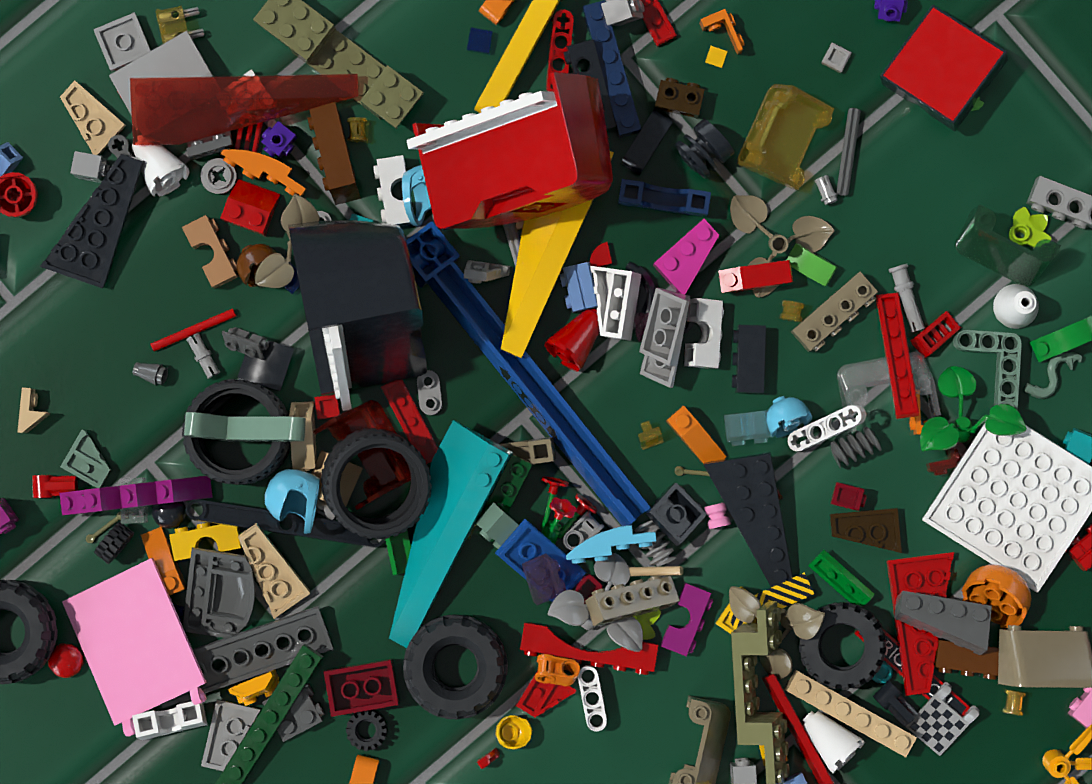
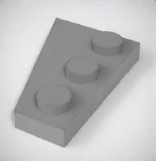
[201,699,261,771]

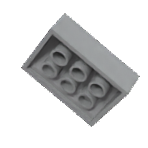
[109,31,222,136]

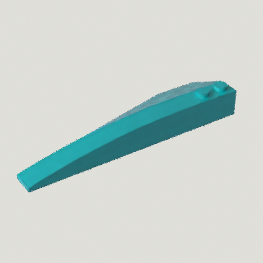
[389,420,513,648]

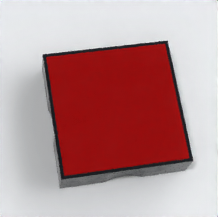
[880,5,1008,131]

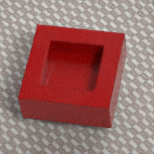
[314,394,340,420]

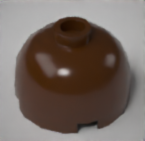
[237,244,277,287]

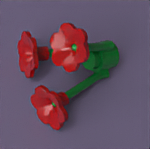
[540,476,597,544]

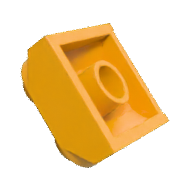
[228,669,279,706]

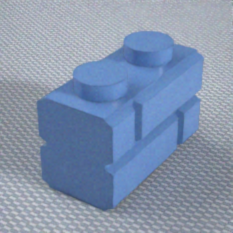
[560,262,598,313]

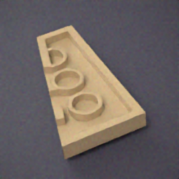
[238,523,310,619]

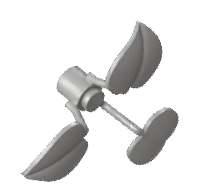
[548,553,643,652]

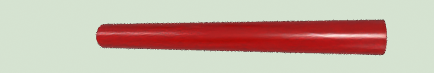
[150,308,236,352]

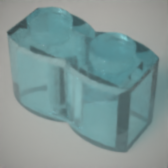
[724,410,772,446]

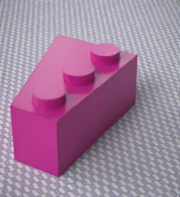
[653,218,719,295]

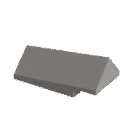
[639,288,690,388]

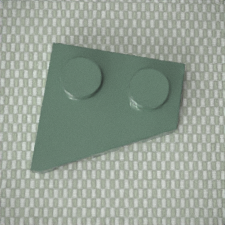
[60,429,111,488]

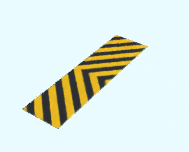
[725,572,814,630]

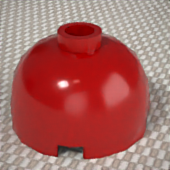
[0,172,38,218]

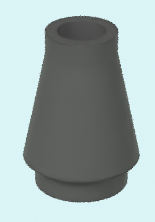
[133,362,168,386]

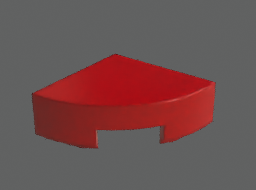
[590,242,612,268]
[477,748,500,769]

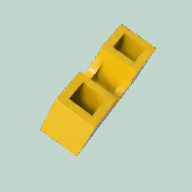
[169,523,242,561]

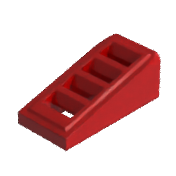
[911,311,961,358]

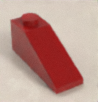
[718,260,793,293]

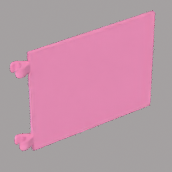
[62,558,207,736]

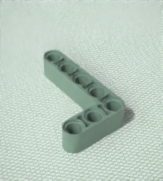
[953,330,1021,411]
[184,412,306,442]

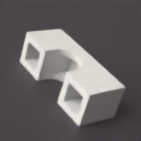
[373,155,411,226]
[684,298,724,368]
[132,701,207,740]

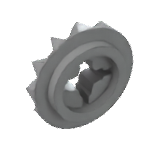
[201,158,237,194]

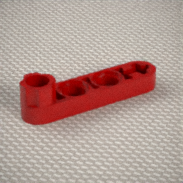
[546,9,574,92]

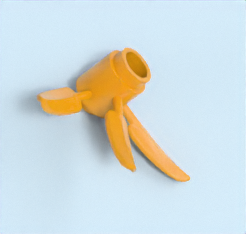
[1042,724,1092,784]

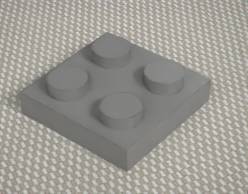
[93,12,151,72]

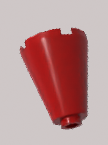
[545,309,600,372]

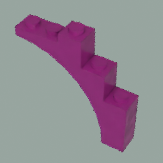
[60,476,213,515]

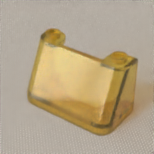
[738,84,834,190]

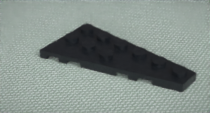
[40,153,144,288]
[703,452,793,587]

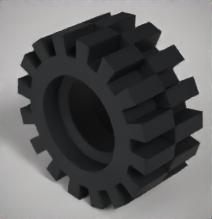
[94,522,134,564]
[346,710,388,751]

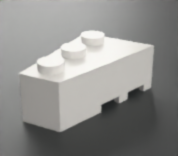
[590,266,641,341]

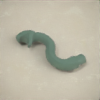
[1024,352,1082,399]

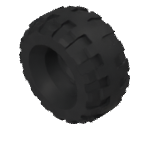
[0,580,58,684]
[403,614,508,720]

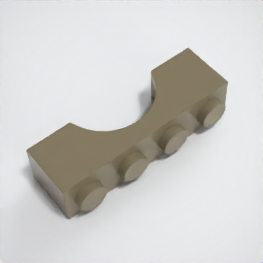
[499,437,556,464]

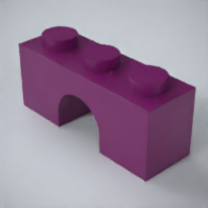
[660,583,713,656]

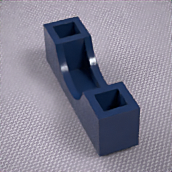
[618,179,711,217]

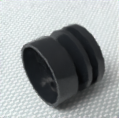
[675,118,735,179]

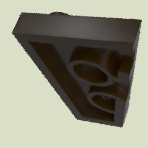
[829,508,902,553]

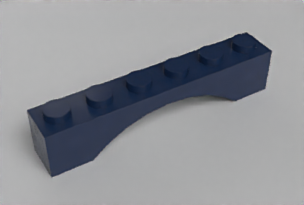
[583,0,641,139]

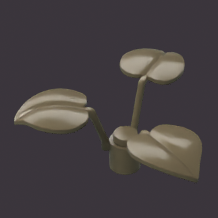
[255,194,319,288]
[730,195,834,298]
[729,586,825,680]

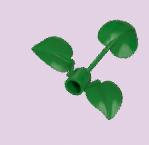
[920,366,1027,452]

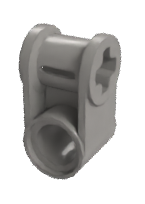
[563,510,604,551]

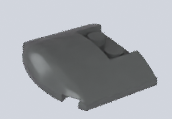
[183,547,255,638]

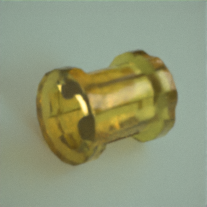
[347,117,367,142]
[1002,690,1026,716]

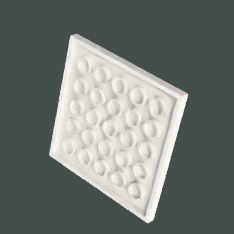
[922,422,1092,593]

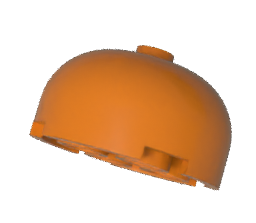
[961,564,1031,628]

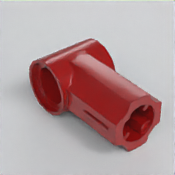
[32,475,78,498]

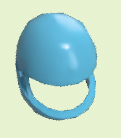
[402,165,431,226]
[265,469,320,534]

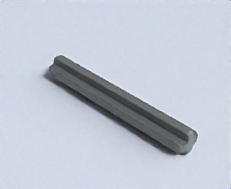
[836,108,861,196]

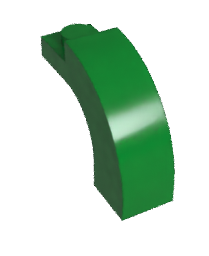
[1030,315,1092,362]

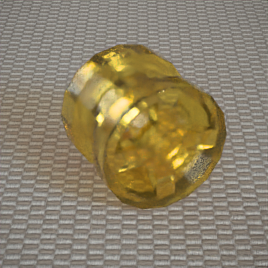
[780,300,804,322]

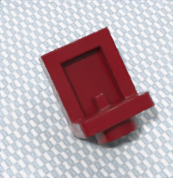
[830,482,867,511]

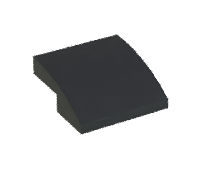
[237,335,294,391]

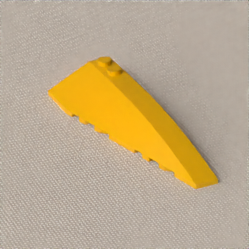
[501,151,614,358]

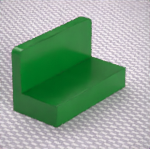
[385,528,411,575]

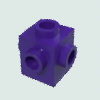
[874,0,908,22]
[261,121,297,159]

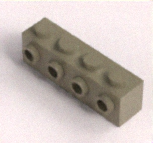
[791,272,878,352]
[585,576,680,626]

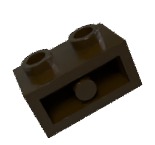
[654,78,705,119]

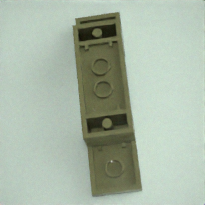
[253,0,424,129]
[731,601,790,784]

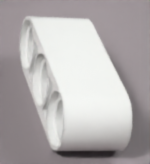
[578,665,607,731]

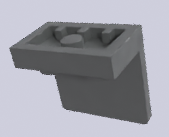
[180,105,235,160]

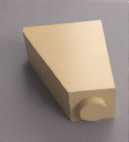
[289,401,317,471]

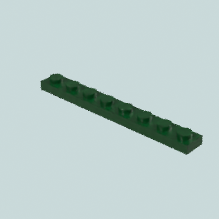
[215,644,324,784]

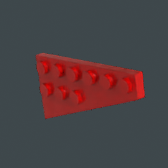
[887,552,954,696]

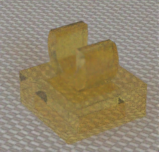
[638,421,663,450]

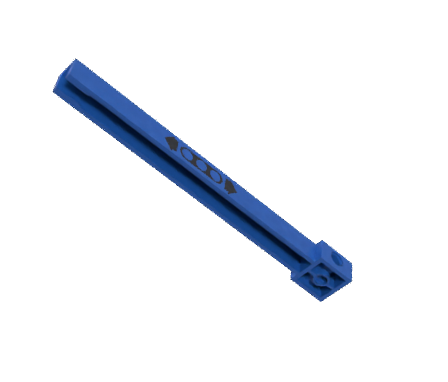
[406,221,651,526]

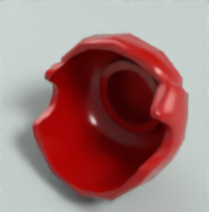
[48,643,83,678]

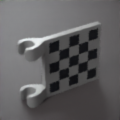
[905,682,979,756]

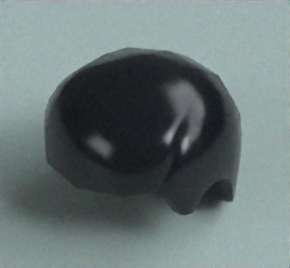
[151,501,186,529]

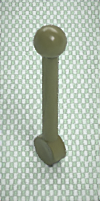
[675,466,709,476]
[86,511,125,543]

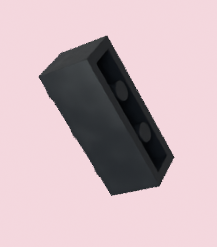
[731,325,766,394]

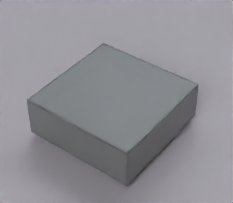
[821,43,852,73]

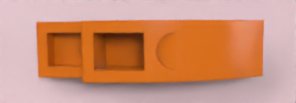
[221,149,307,196]

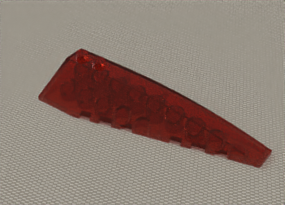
[130,74,358,145]

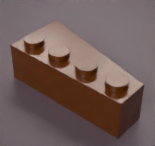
[307,102,361,205]

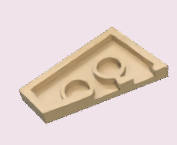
[60,81,126,155]

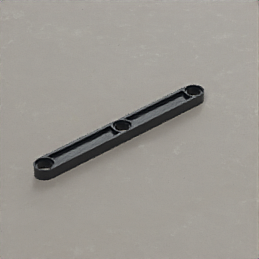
[186,499,385,548]

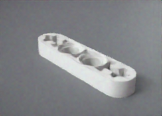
[788,404,866,451]

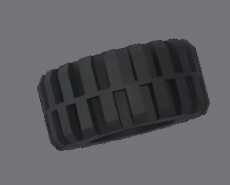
[799,602,887,690]

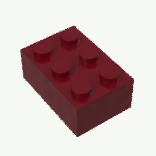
[324,659,400,717]

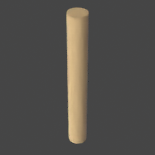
[629,566,683,576]

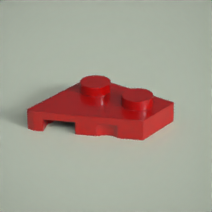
[516,670,576,718]

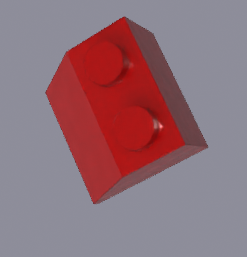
[220,179,281,236]

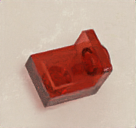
[926,447,960,476]

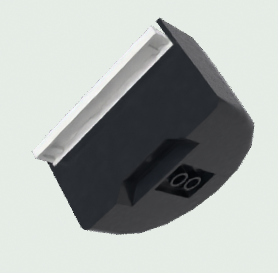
[288,220,427,411]

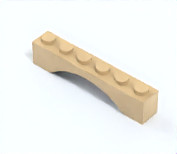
[785,670,917,757]

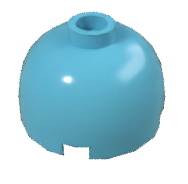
[766,396,812,438]

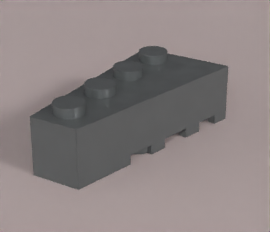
[894,591,992,655]

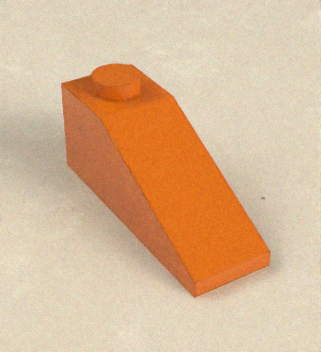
[666,406,727,464]
[141,527,187,596]

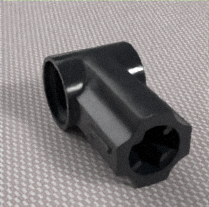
[873,680,918,727]

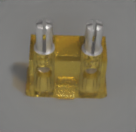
[156,6,204,44]

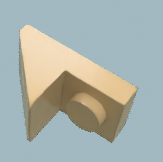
[18,388,50,433]

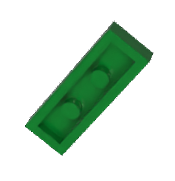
[808,549,874,606]

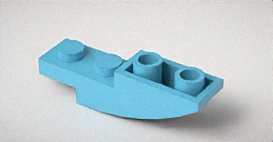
[566,525,657,563]

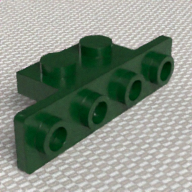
[473,454,532,542]

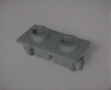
[222,327,269,360]

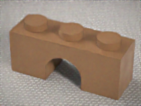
[182,215,238,289]

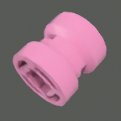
[704,503,731,529]

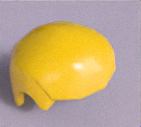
[495,715,532,750]

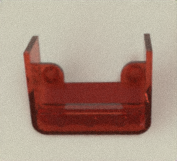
[312,400,411,510]

